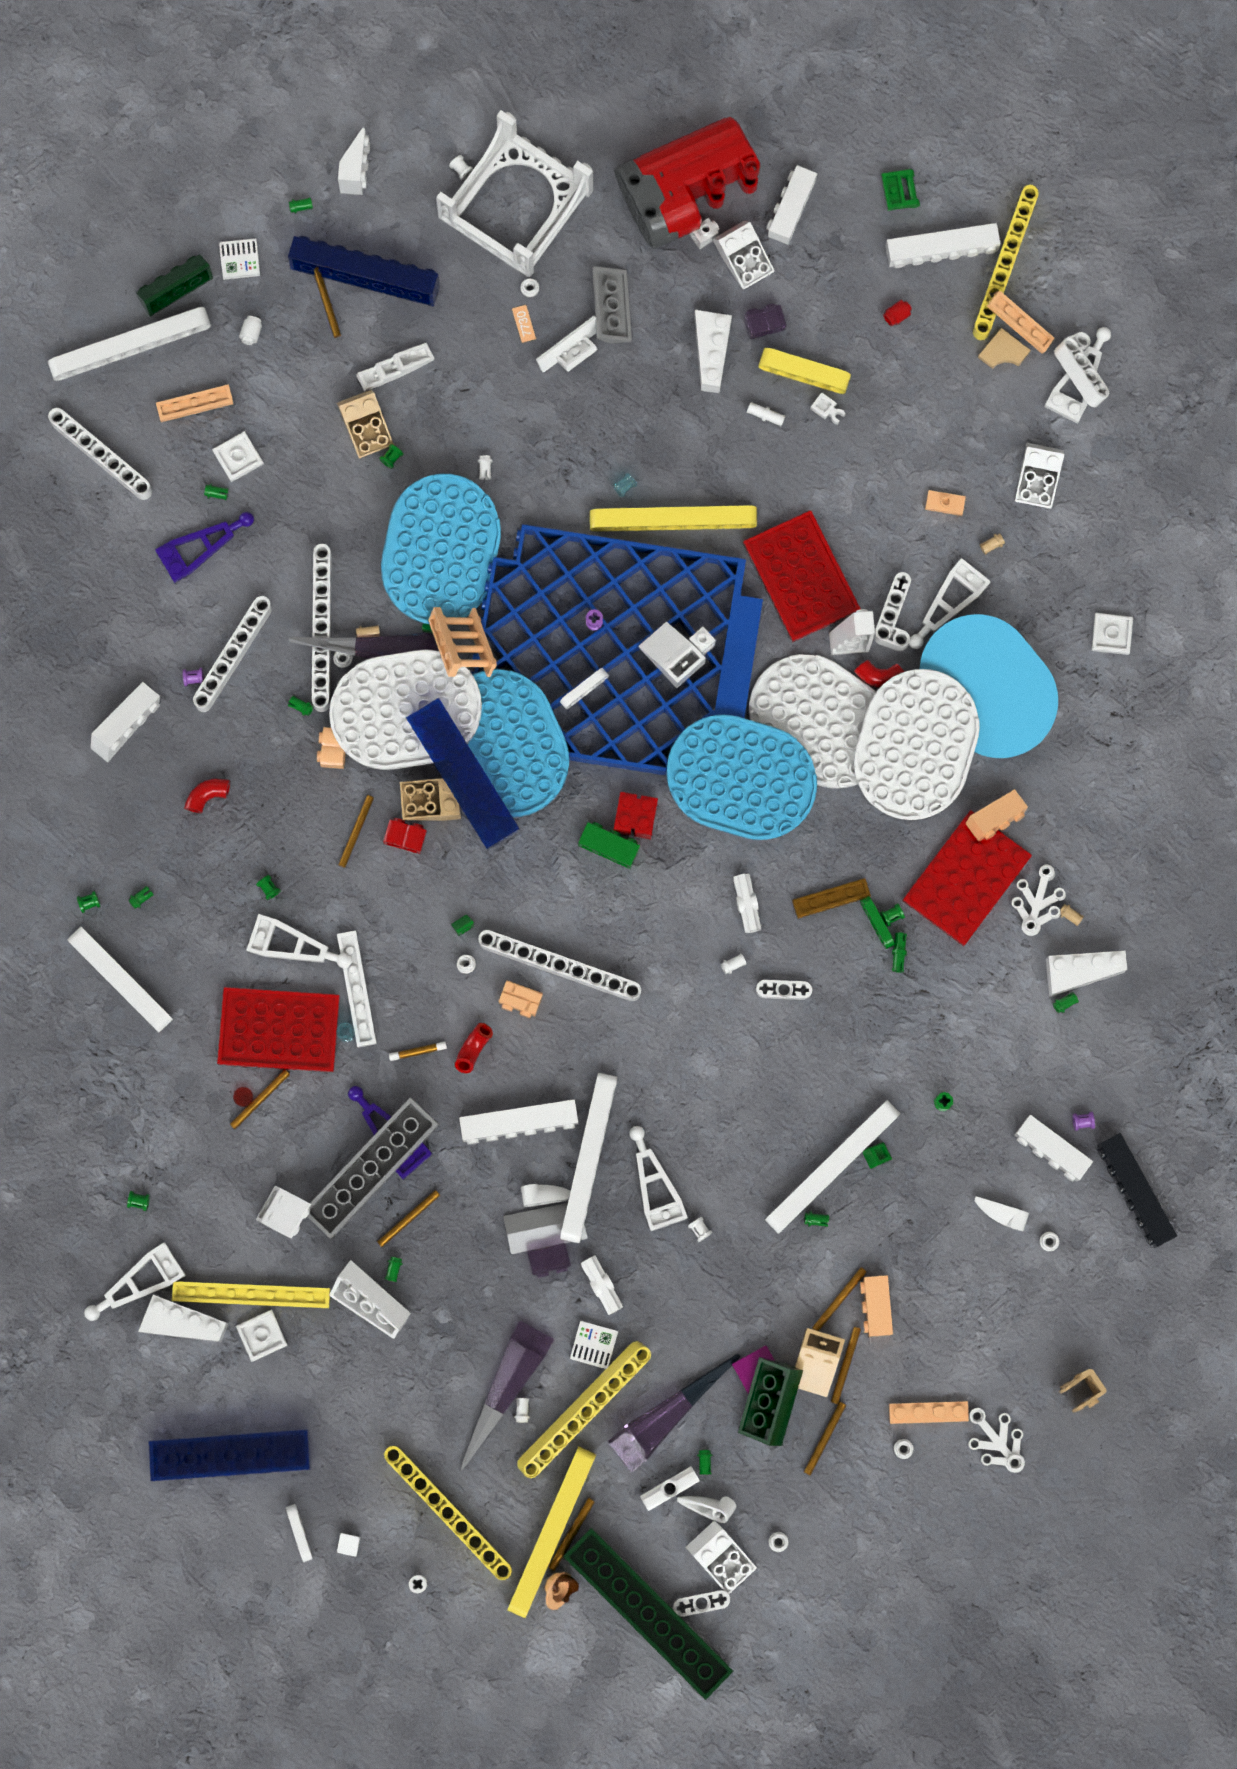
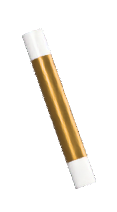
[389,1041,447,1061]

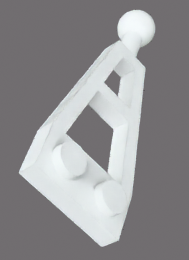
[1044,327,1111,424]
[909,558,991,649]
[247,914,352,968]
[629,1126,688,1232]
[84,1242,186,1321]

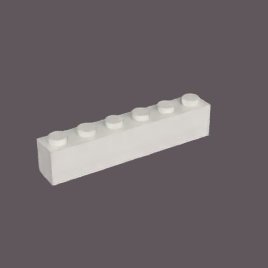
[885,223,1000,268]
[459,1099,578,1145]

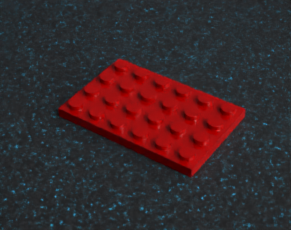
[743,510,860,642]
[902,810,1032,946]
[217,987,340,1072]

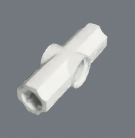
[733,874,761,933]
[581,1256,623,1315]
[640,1466,699,1511]

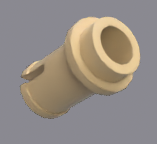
[979,534,1005,555]
[356,625,380,641]
[1060,904,1084,926]

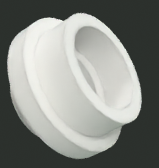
[521,278,539,297]
[333,652,352,668]
[457,955,476,974]
[1040,1232,1059,1251]
[894,1439,914,1459]
[769,1532,788,1552]

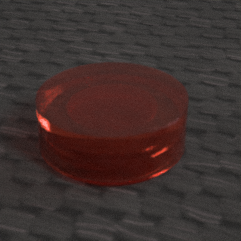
[233,1087,253,1107]

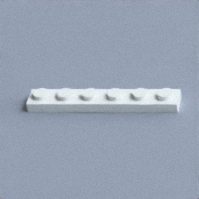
[337,930,377,1048]

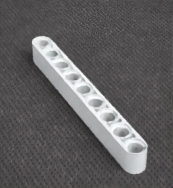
[48,307,211,381]
[312,544,332,712]
[478,930,641,1001]
[560,1073,617,1243]
[765,1100,901,1234]

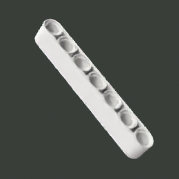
[48,408,152,500]
[193,596,272,712]
[67,926,173,1032]

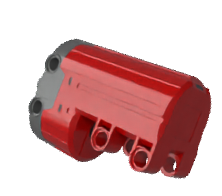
[614,117,760,249]

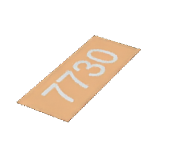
[512,305,536,343]

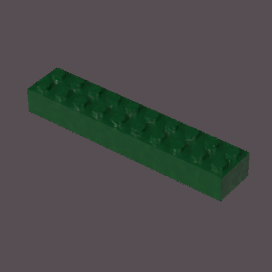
[563,1528,733,1700]

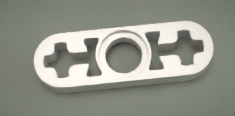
[560,668,609,709]
[756,980,812,1000]
[286,1504,313,1562]
[673,1590,730,1617]

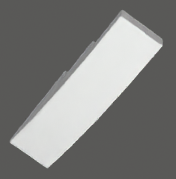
[356,343,435,392]

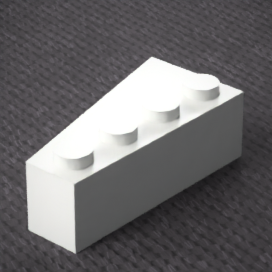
[694,310,732,393]
[829,609,875,655]
[91,682,160,762]
[1046,951,1127,997]
[329,1260,411,1339]
[138,1295,228,1342]

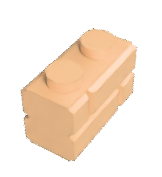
[499,980,543,1018]

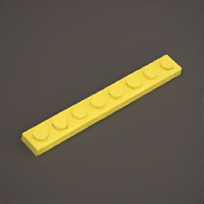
[172,1282,330,1308]

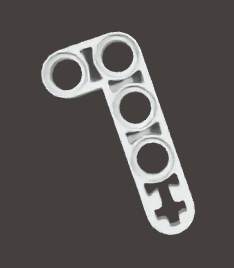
[1054,332,1109,407]
[874,572,911,651]

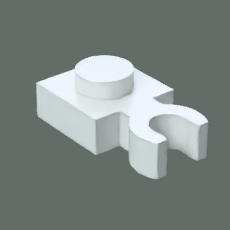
[810,393,845,425]

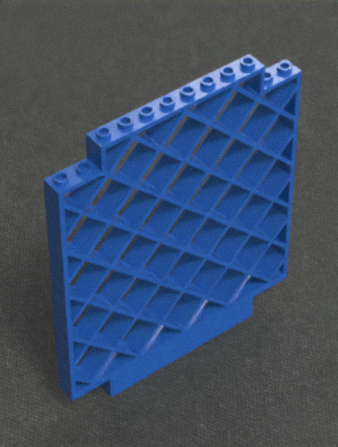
[471,524,763,776]

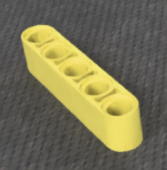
[758,348,851,394]

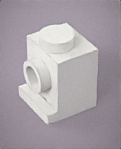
[689,218,719,249]

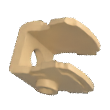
[1059,1369,1107,1413]

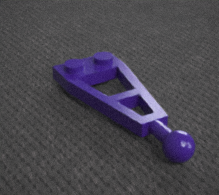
[155,512,254,583]
[348,1086,433,1180]

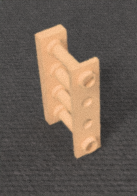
[428,607,497,677]

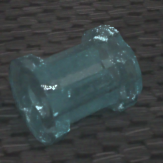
[612,473,637,498]
[336,1023,355,1042]

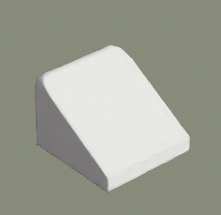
[337,1533,361,1557]

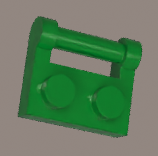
[881,169,920,211]

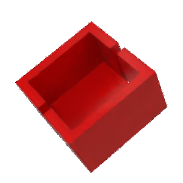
[614,792,658,840]

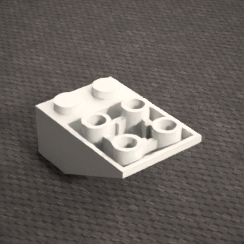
[338,128,370,195]
[713,221,775,290]
[1015,443,1064,509]
[638,622,706,688]
[256,1186,311,1239]
[685,1521,757,1594]

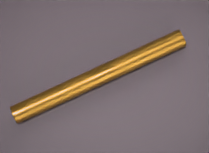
[313,267,341,338]
[338,795,374,868]
[230,1069,290,1129]
[377,1190,440,1247]
[812,1267,867,1331]
[831,1327,861,1404]
[804,1401,846,1476]
[548,1498,595,1571]

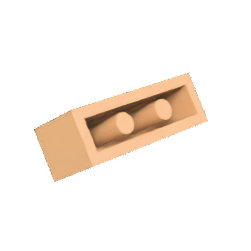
[965,789,1028,841]
[860,1275,893,1337]

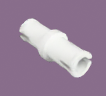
[746,402,785,427]

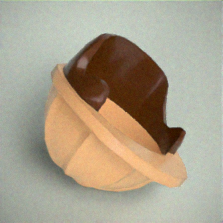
[544,1572,579,1610]

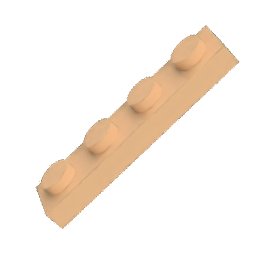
[987,290,1054,354]
[156,384,234,422]
[889,1401,969,1424]

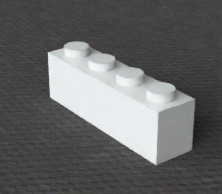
[766,165,817,245]
[1015,1115,1093,1182]

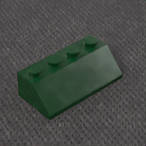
[136,254,213,317]
[738,1357,803,1446]

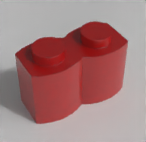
[383,818,427,854]

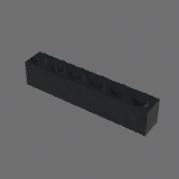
[1097,1133,1177,1248]

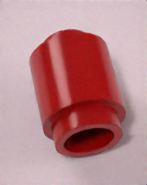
[883,300,912,326]

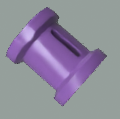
[586,609,603,631]
[183,668,204,686]
[1072,1112,1095,1131]

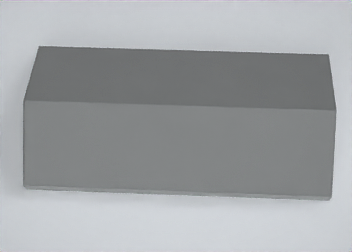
[592,266,632,343]
[503,1203,588,1255]

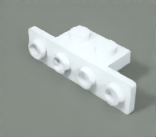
[536,316,597,372]

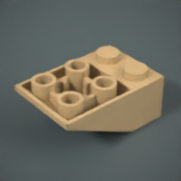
[337,390,394,458]
[400,777,461,821]
[795,1328,845,1397]

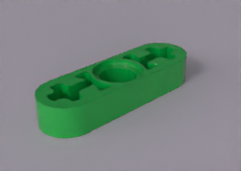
[860,896,895,949]

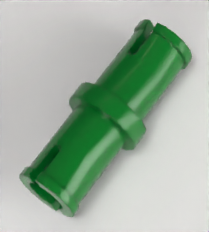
[892,932,907,973]

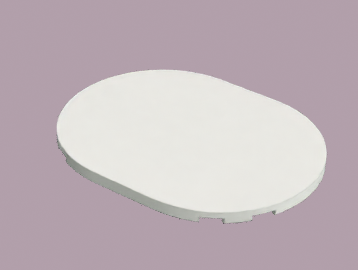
[329,650,482,770]
[749,654,876,789]
[854,669,980,820]

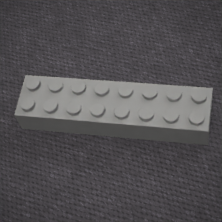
[307,1097,440,1239]

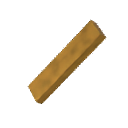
[792,878,871,919]

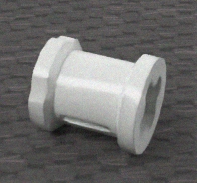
[449,155,473,180]
[688,1217,713,1243]
[409,1575,427,1593]

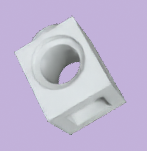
[689,627,716,656]

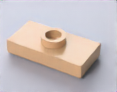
[925,490,966,516]

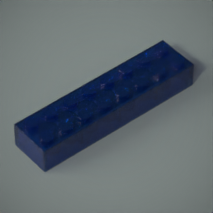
[288,236,440,307]
[406,698,520,850]
[149,1430,312,1481]

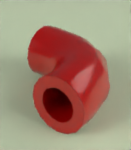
[854,660,904,688]
[184,779,230,813]
[455,1023,493,1073]

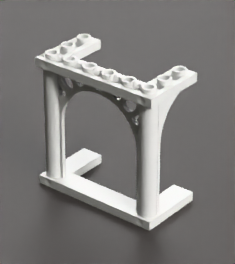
[436,110,593,278]

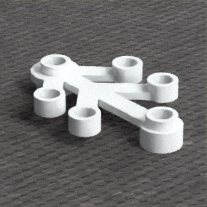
[1012,864,1066,936]
[968,1408,1025,1473]

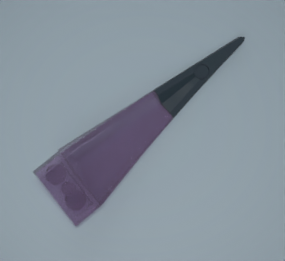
[608,1354,740,1473]

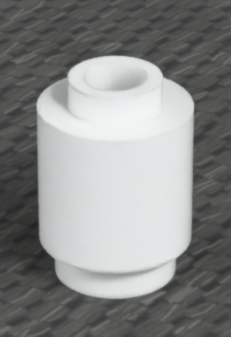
[239,316,262,345]

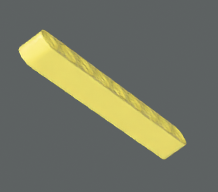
[973,185,1039,340]
[589,506,757,532]
[517,1341,651,1478]
[384,1446,512,1580]
[507,1446,597,1618]

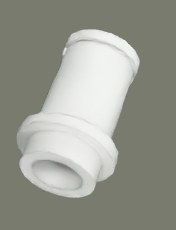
[478,455,493,480]
[720,954,746,974]
[514,1398,530,1423]

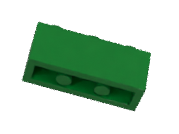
[578,822,640,869]

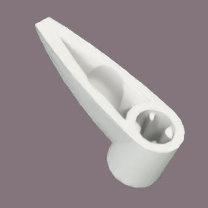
[521,1184,571,1207]
[975,1196,1029,1232]
[677,1496,736,1523]

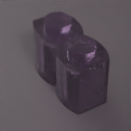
[744,304,787,339]
[527,1243,571,1278]

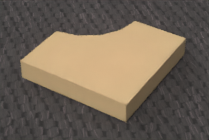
[978,328,1031,369]

